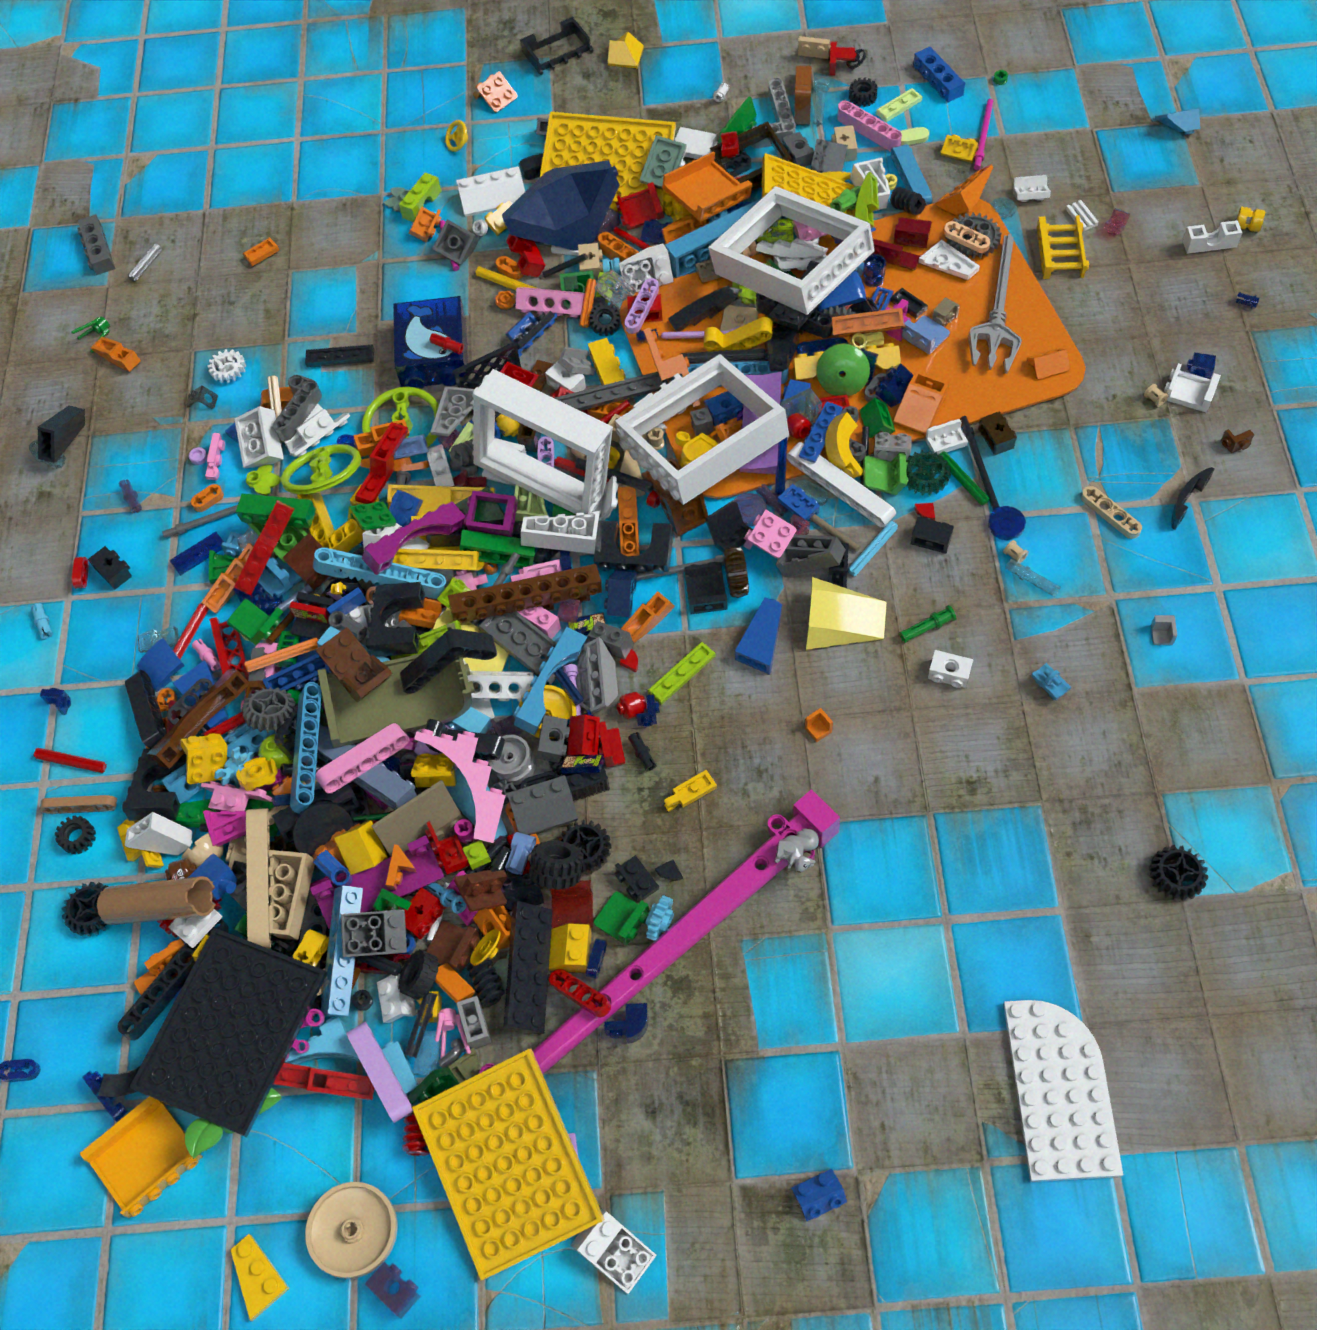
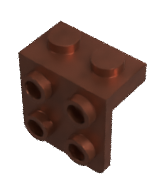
[426,921,480,974]

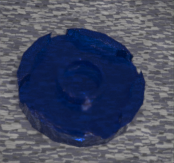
[988,506,1026,540]

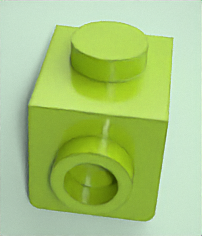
[738,287,757,305]
[463,840,491,870]

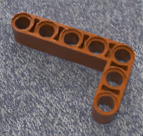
[794,66,812,125]

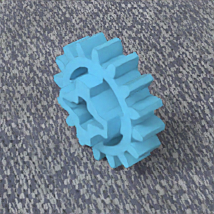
[646,895,674,941]

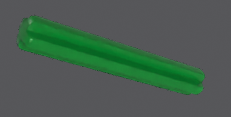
[938,451,989,506]

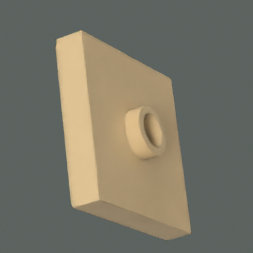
[720,305,759,331]

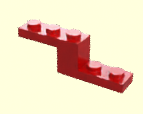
[355,422,408,504]
[234,500,294,595]
[274,1063,374,1100]

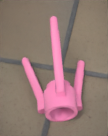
[435,1008,471,1059]

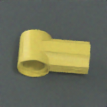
[848,332,884,350]

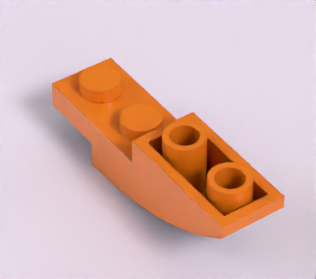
[618,487,640,557]

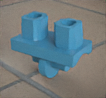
[1031,663,1071,700]

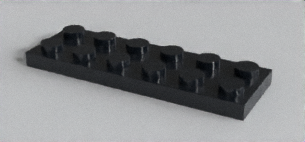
[503,901,553,1035]

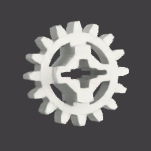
[208,349,246,383]

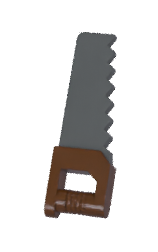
[245,647,266,698]

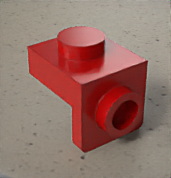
[721,131,739,157]

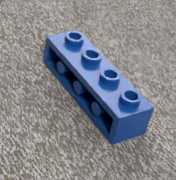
[263,654,332,692]

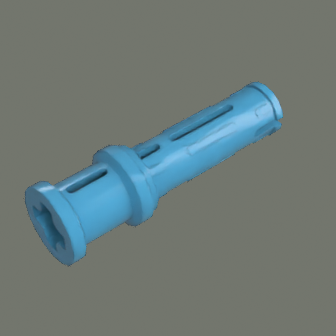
[423,882,467,914]

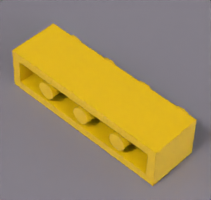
[588,338,629,403]

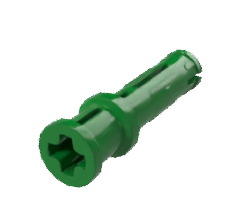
[899,605,957,643]

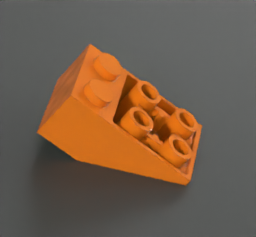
[893,370,950,434]

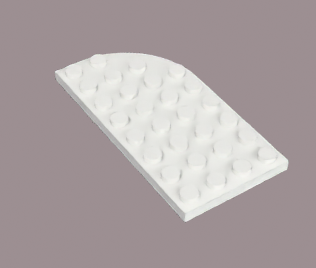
[1003,1000,1123,1182]

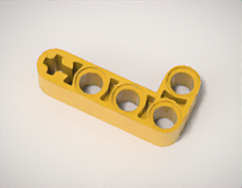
[703,317,772,352]

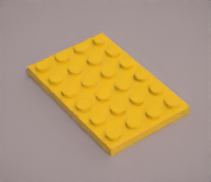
[762,153,855,217]

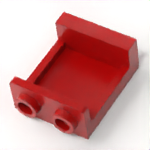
[615,182,665,231]

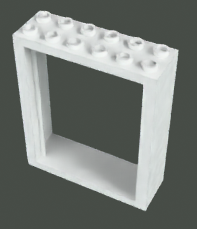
[708,186,875,315]
[615,354,789,505]
[472,369,613,515]

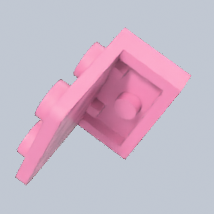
[744,510,796,558]

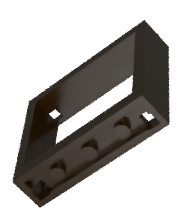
[709,121,792,190]

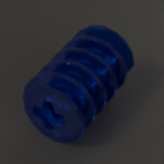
[243,593,285,616]

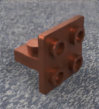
[454,870,507,912]

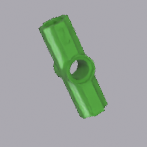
[830,186,861,212]

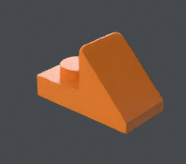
[386,844,417,890]

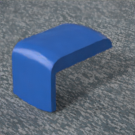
[816,271,866,313]

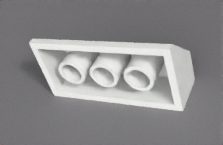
[456,166,525,217]

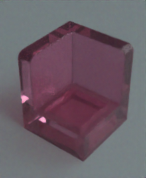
[790,514,810,535]

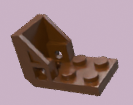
[641,458,708,536]
[315,627,393,703]

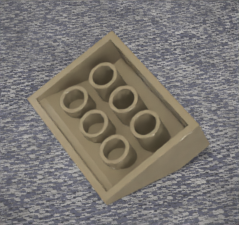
[372,780,463,857]

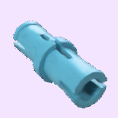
[31,603,53,639]

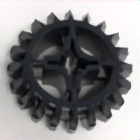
[558,819,612,874]
[1149,844,1208,901]
[62,882,109,937]

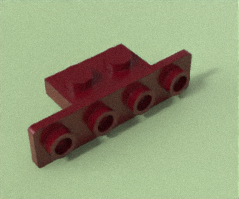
[869,238,921,270]

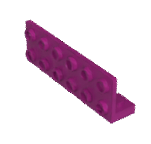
[310,836,444,929]

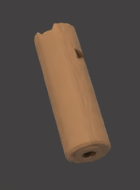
[97,876,216,925]

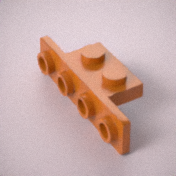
[134,938,192,995]

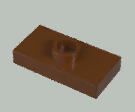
[531,360,553,392]

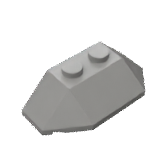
[576,637,618,713]

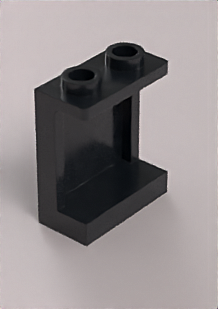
[684,562,728,615]

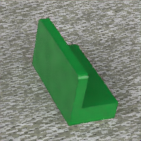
[860,398,895,438]

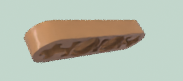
[40,795,117,814]

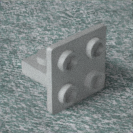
[874,432,911,464]

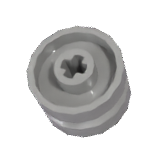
[488,735,536,785]

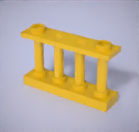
[1036,215,1089,279]

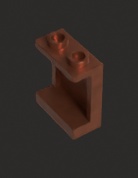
[282,533,329,590]

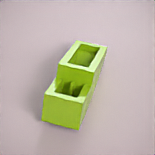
[855,172,879,227]

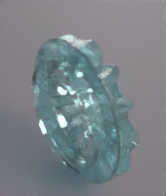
[990,197,1016,219]

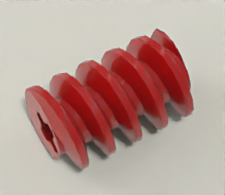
[402,1106,430,1156]

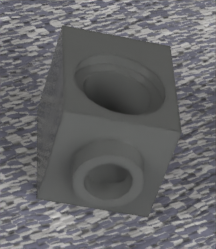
[690,407,713,436]

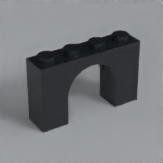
[593,520,674,574]
[366,582,425,657]
[122,749,187,821]

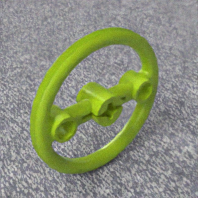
[362,387,439,447]
[281,444,361,494]

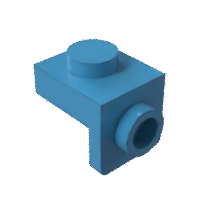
[221,532,250,557]

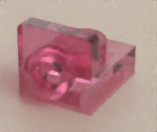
[557,599,581,623]

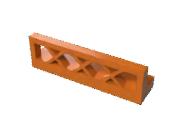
[832,308,905,337]

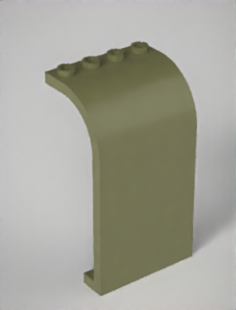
[317,623,475,748]

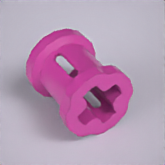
[454,819,475,843]

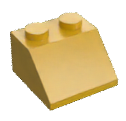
[549,924,592,973]

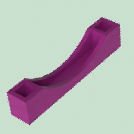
[362,502,466,575]

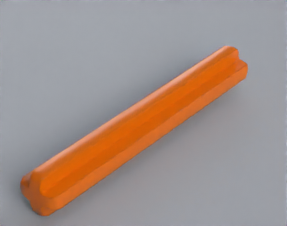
[244,638,318,672]

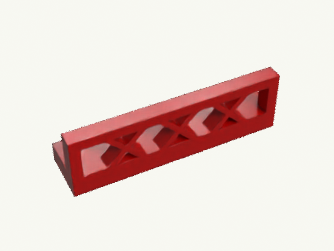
[209,617,249,681]

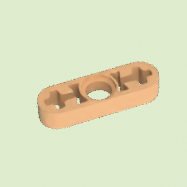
[944,221,990,253]

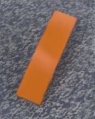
[662,213,710,245]
[360,457,430,471]
[201,543,254,613]

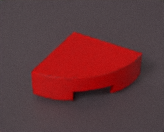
[914,503,935,521]
[619,649,638,673]

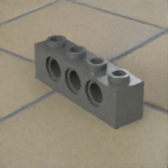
[77,214,116,275]

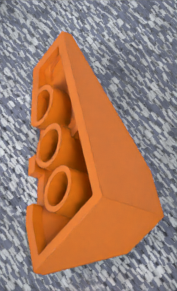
[935,164,993,215]

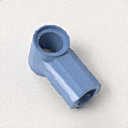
[505,832,536,875]

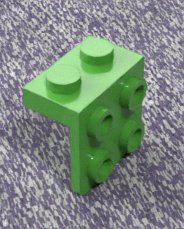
[863,452,908,495]

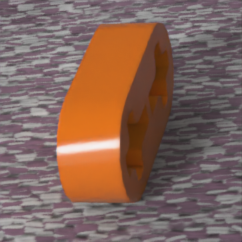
[496,256,523,280]
[191,484,224,512]

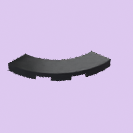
[97,1065,141,1097]

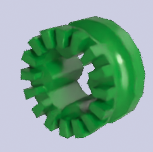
[993,70,1008,85]

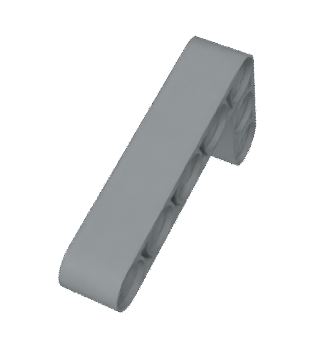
[751,77,796,148]

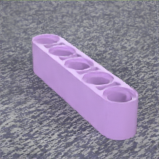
[346,1022,413,1123]

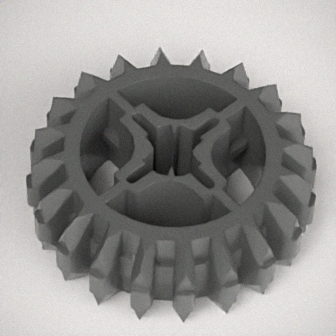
[242,687,296,733]

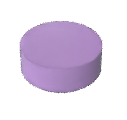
[189,447,208,465]

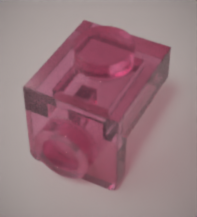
[1104,208,1130,235]

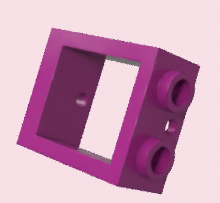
[464,491,518,537]

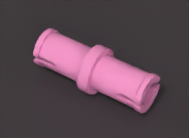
[192,639,221,671]

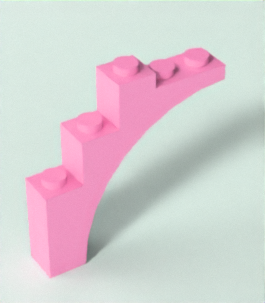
[415,729,505,843]

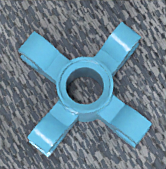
[214,747,254,789]

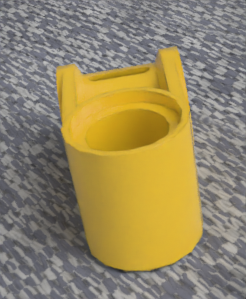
[293,929,329,967]

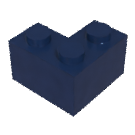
[604,570,637,617]

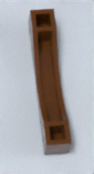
[147,669,250,769]

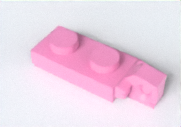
[205,433,225,480]
[510,559,562,582]

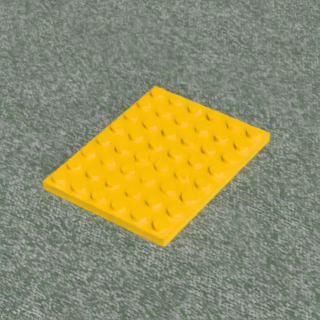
[540,112,676,214]
[412,1049,605,1281]

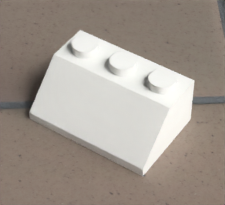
[235,406,284,468]

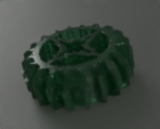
[906,450,951,496]

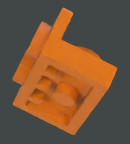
[710,419,742,442]
[399,598,442,629]

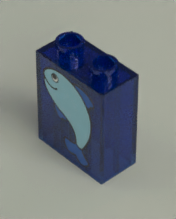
[393,296,468,389]

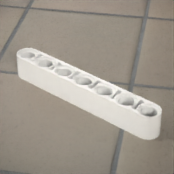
[786,442,896,528]

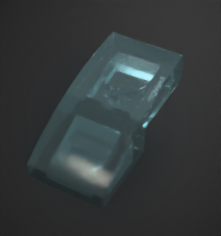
[137,626,179,653]

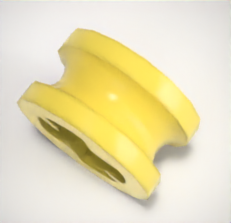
[885,174,897,190]

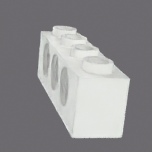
[467,671,534,701]

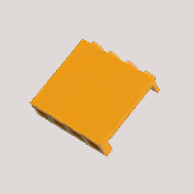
[79,1097,203,1218]

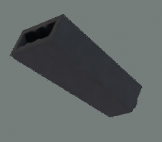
[765,327,799,371]
[37,405,85,463]

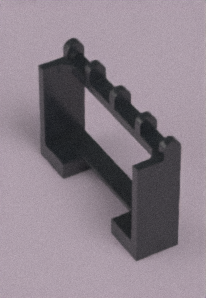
[520,17,594,75]

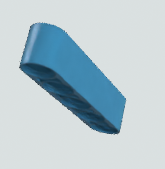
[891,144,932,205]

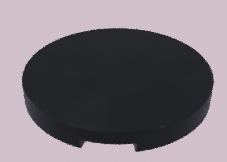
[292,801,354,858]

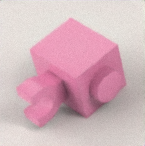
[453,570,488,590]

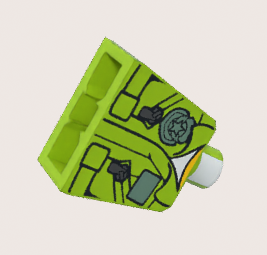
[757,218,793,244]

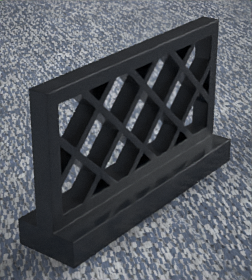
[452,342,522,389]

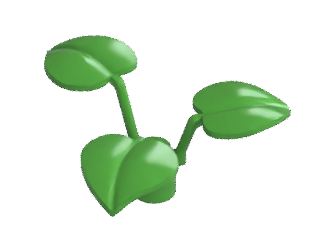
[185,1088,282,1159]

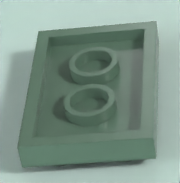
[640,135,687,189]

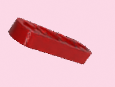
[549,969,611,1017]

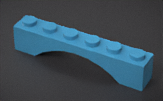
[513,627,587,736]

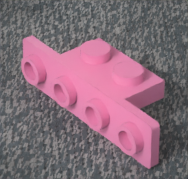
[200,781,272,812]

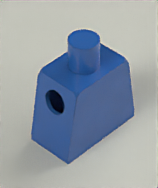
[188,853,237,900]

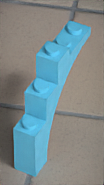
[285,1017,419,1097]

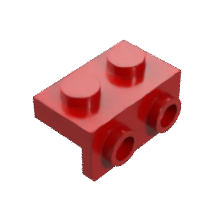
[599,721,625,768]

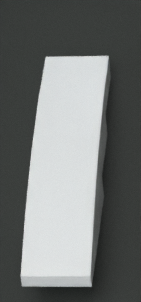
[756,238,828,258]

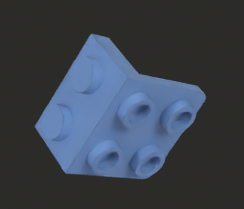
[902,316,950,355]

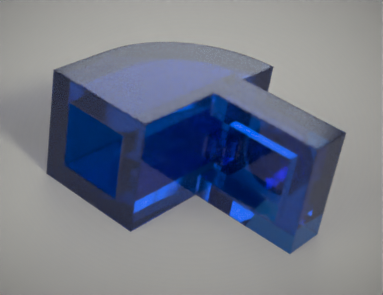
[604,1003,649,1043]

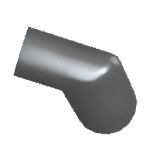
[438,1039,465,1068]

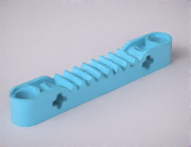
[313,548,446,599]

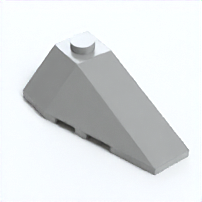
[431,386,475,436]

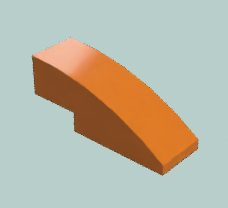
[90,337,141,372]
[353,419,410,457]
[621,591,675,643]

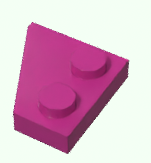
[203,810,246,847]

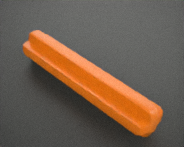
[579,279,597,328]

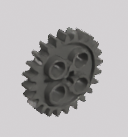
[946,212,1001,259]

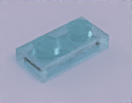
[413,1031,442,1076]

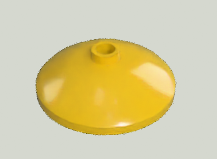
[519,685,576,739]

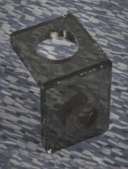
[186,385,218,409]

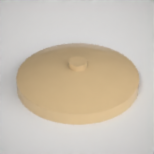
[305,1182,397,1279]

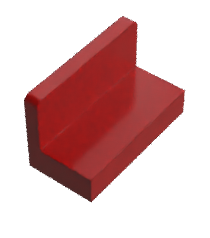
[567,714,600,757]

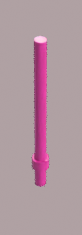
[974,99,994,170]

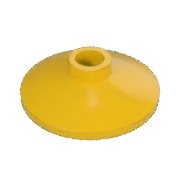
[470,929,501,965]

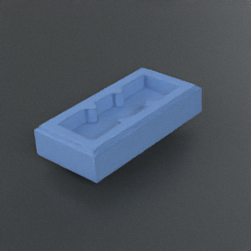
[394,434,429,460]

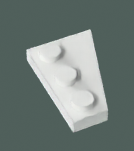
[919,240,980,280]

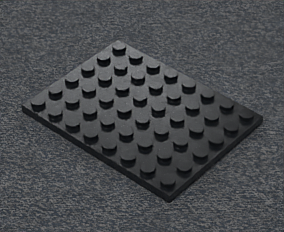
[129,928,328,1137]

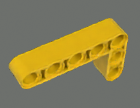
[297,492,366,552]

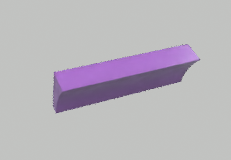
[740,371,782,474]

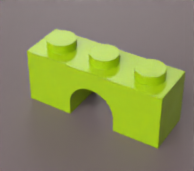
[399,173,442,222]

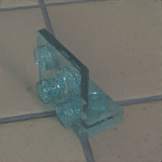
[780,388,822,424]

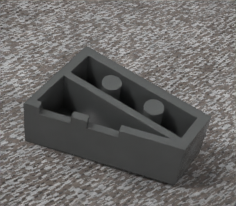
[776,534,846,577]

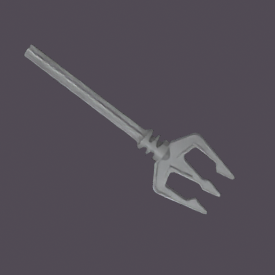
[968,234,1022,374]

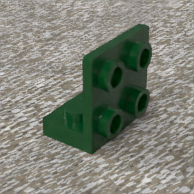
[407,1067,460,1105]

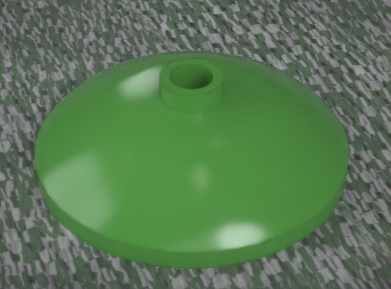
[816,344,870,396]

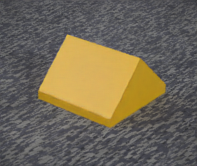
[334,820,388,875]

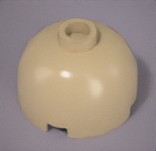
[181,833,224,868]

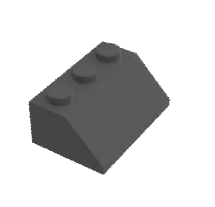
[507,775,578,835]

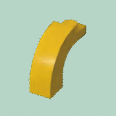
[825,412,863,478]

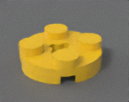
[236,757,278,791]

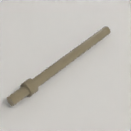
[771,486,860,552]

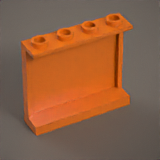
[662,151,752,222]

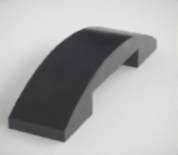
[1172,467,1215,530]

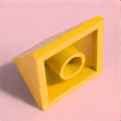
[608,32,644,68]

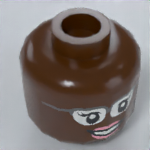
[165,858,197,880]

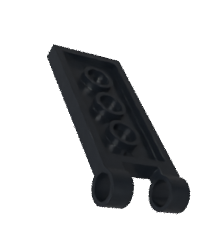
[768,261,825,330]

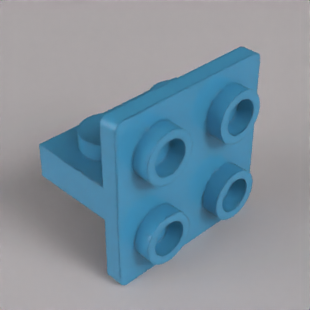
[258,557,302,600]

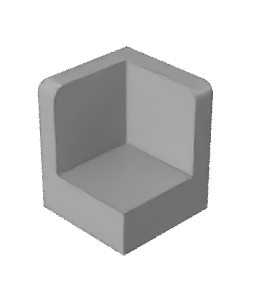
[1151,615,1177,645]

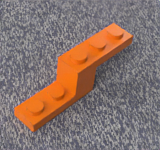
[643,328,702,408]

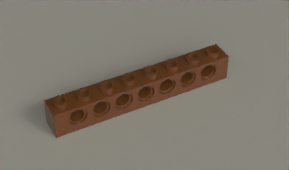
[448,564,602,624]

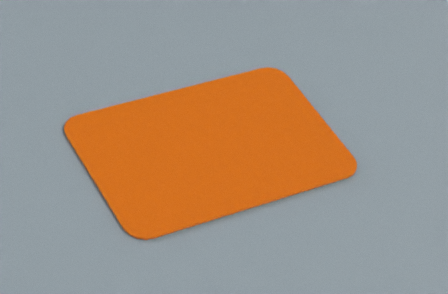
[620,198,1086,499]

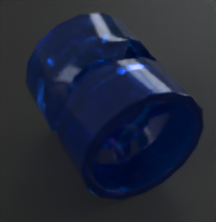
[863,254,886,287]

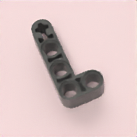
[273,375,322,441]

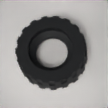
[398,949,439,1000]

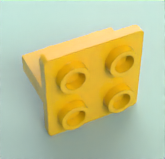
[411,753,457,787]

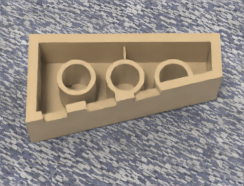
[268,850,315,940]

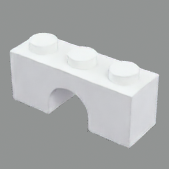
[1183,220,1242,254]

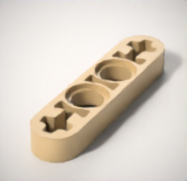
[1081,486,1142,539]

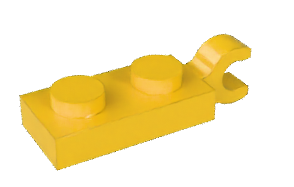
[664,770,717,812]

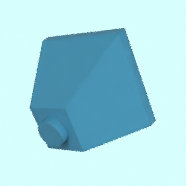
[1155,108,1200,135]

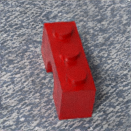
[506,234,546,277]

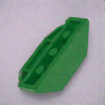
[718,96,757,144]

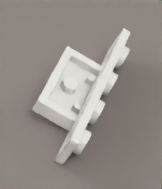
[290,409,350,457]

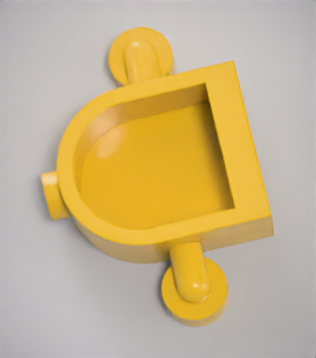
[675,431,719,468]

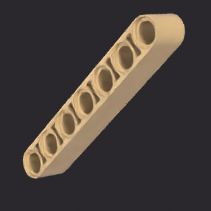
[246,808,271,949]

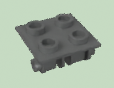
[810,139,848,173]

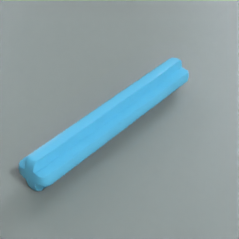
[848,521,898,576]

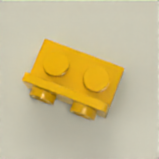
[941,134,978,163]

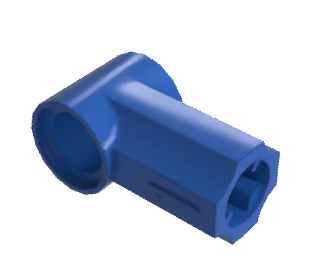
[313,850,353,887]

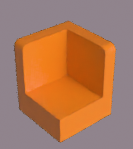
[805,708,833,743]

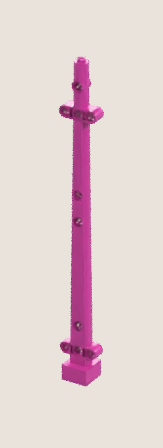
[479,789,840,1074]

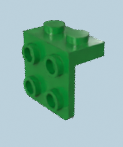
[348,502,396,530]
[227,599,283,646]
[594,892,650,946]

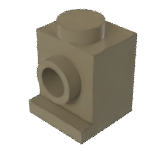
[932,297,960,327]

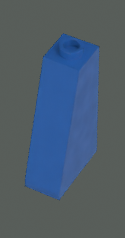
[735,597,782,675]
[173,660,230,729]

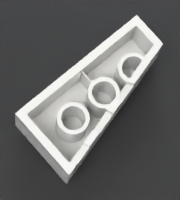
[521,511,600,554]

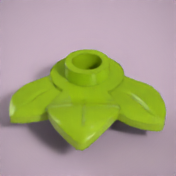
[246,465,281,495]

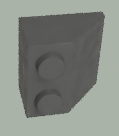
[432,219,480,264]

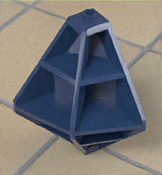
[502,160,620,251]

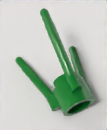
[71,316,110,353]

